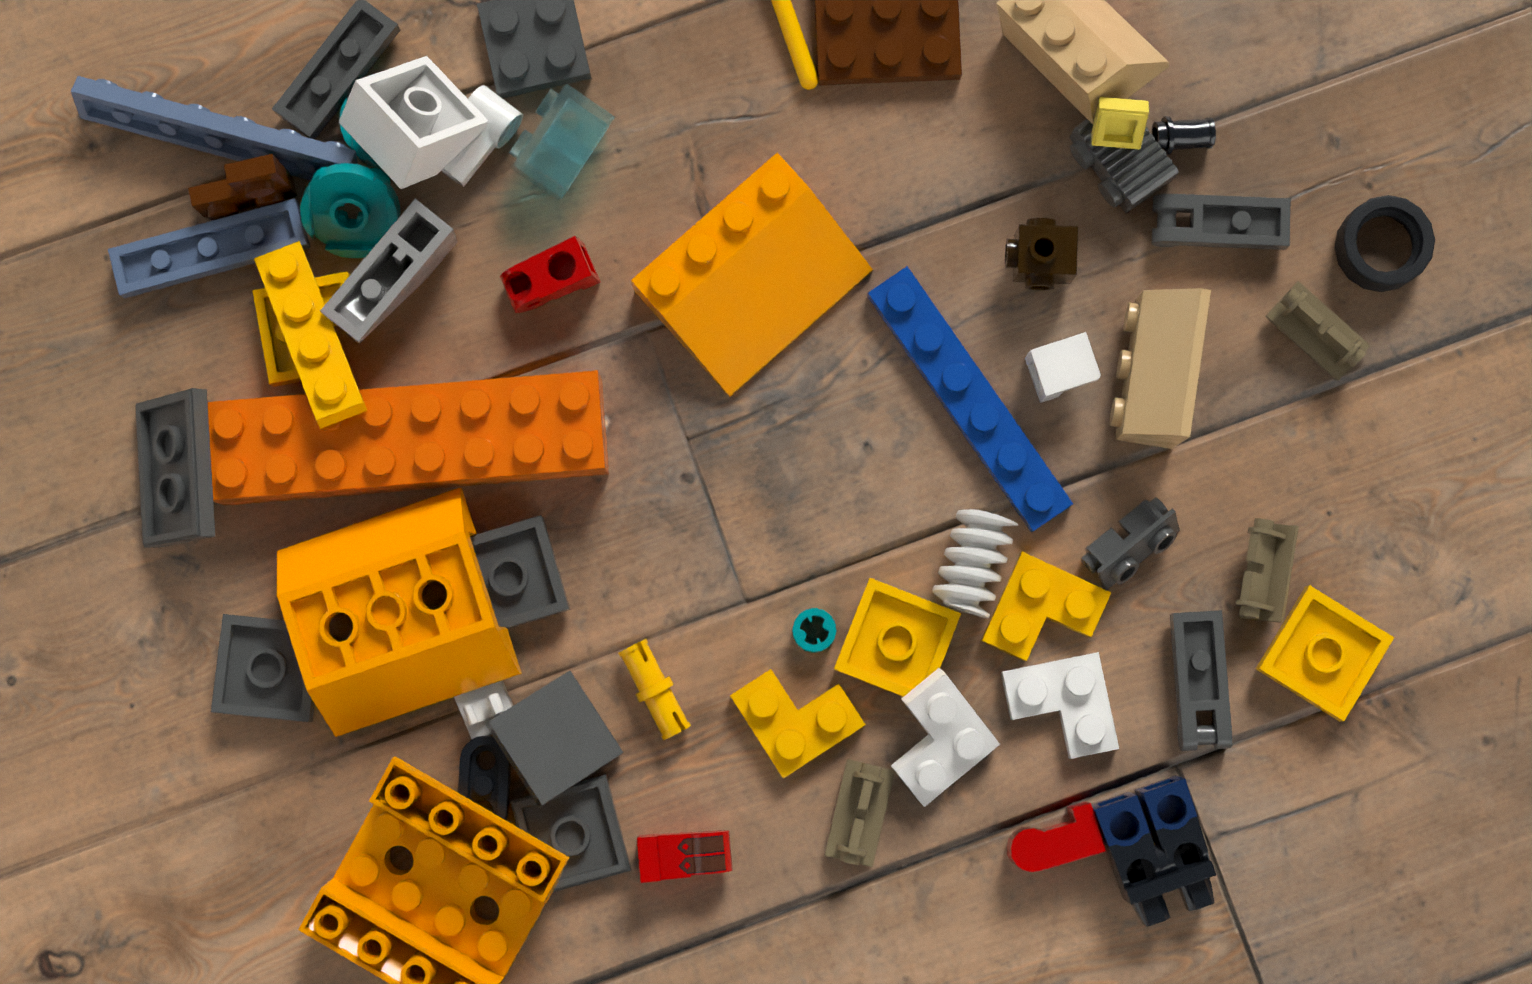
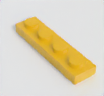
[254,241,367,429]

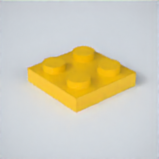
[834,578,961,697]
[1255,585,1394,721]

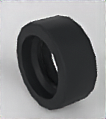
[1334,195,1435,292]

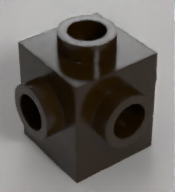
[1005,218,1078,291]

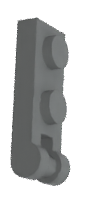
[1152,194,1291,250]
[1169,610,1232,751]

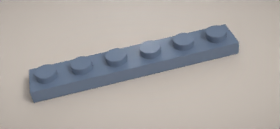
[71,76,358,181]

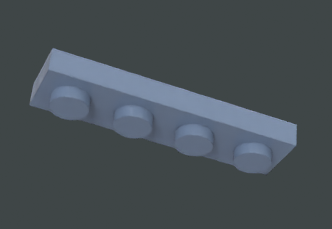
[108,199,311,299]

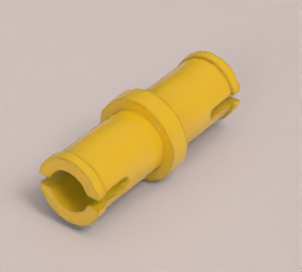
[618,639,691,740]

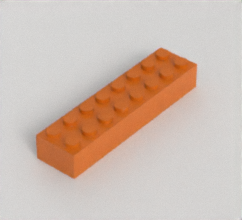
[208,370,609,506]

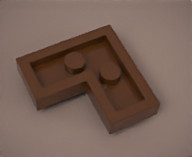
[188,154,297,220]

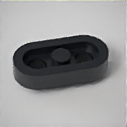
[458,736,511,820]

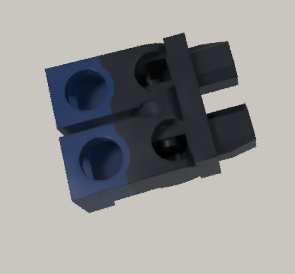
[1092,775,1216,927]

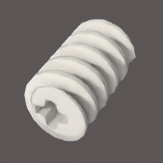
[932,509,1018,619]

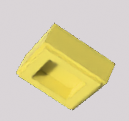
[1091,97,1149,150]

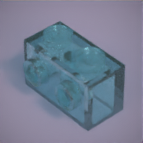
[509,84,615,200]

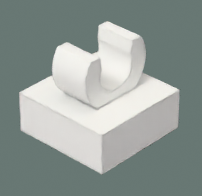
[454,681,513,739]

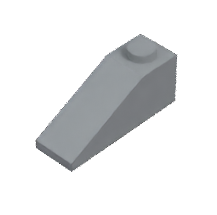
[320,199,458,343]

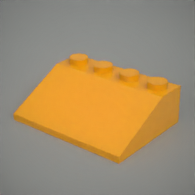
[631,152,873,397]

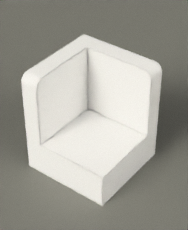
[1025,332,1101,403]

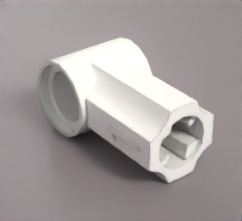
[441,85,523,187]

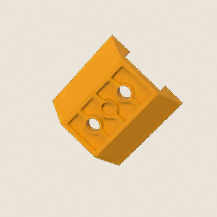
[277,488,522,737]
[298,756,570,984]

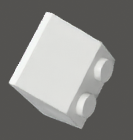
[339,56,489,189]

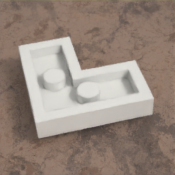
[1001,652,1119,759]
[891,668,1000,807]

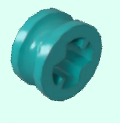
[792,608,837,653]

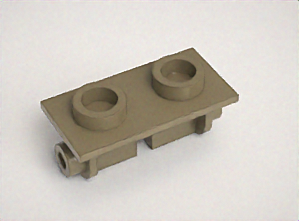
[1265,281,1370,381]
[1236,518,1299,623]
[824,759,895,867]

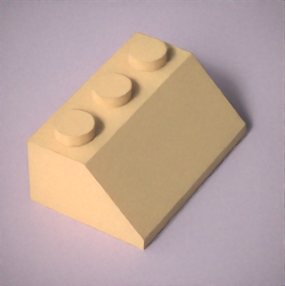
[996,0,1169,124]
[1109,288,1211,449]

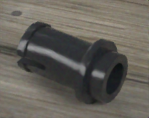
[1151,116,1216,155]

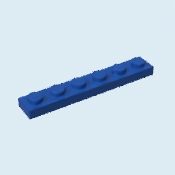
[867,266,1073,533]

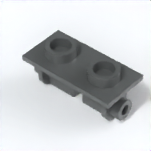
[1081,497,1180,590]

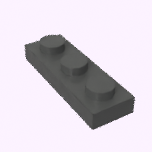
[272,0,401,140]

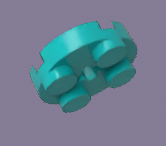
[300,163,401,258]

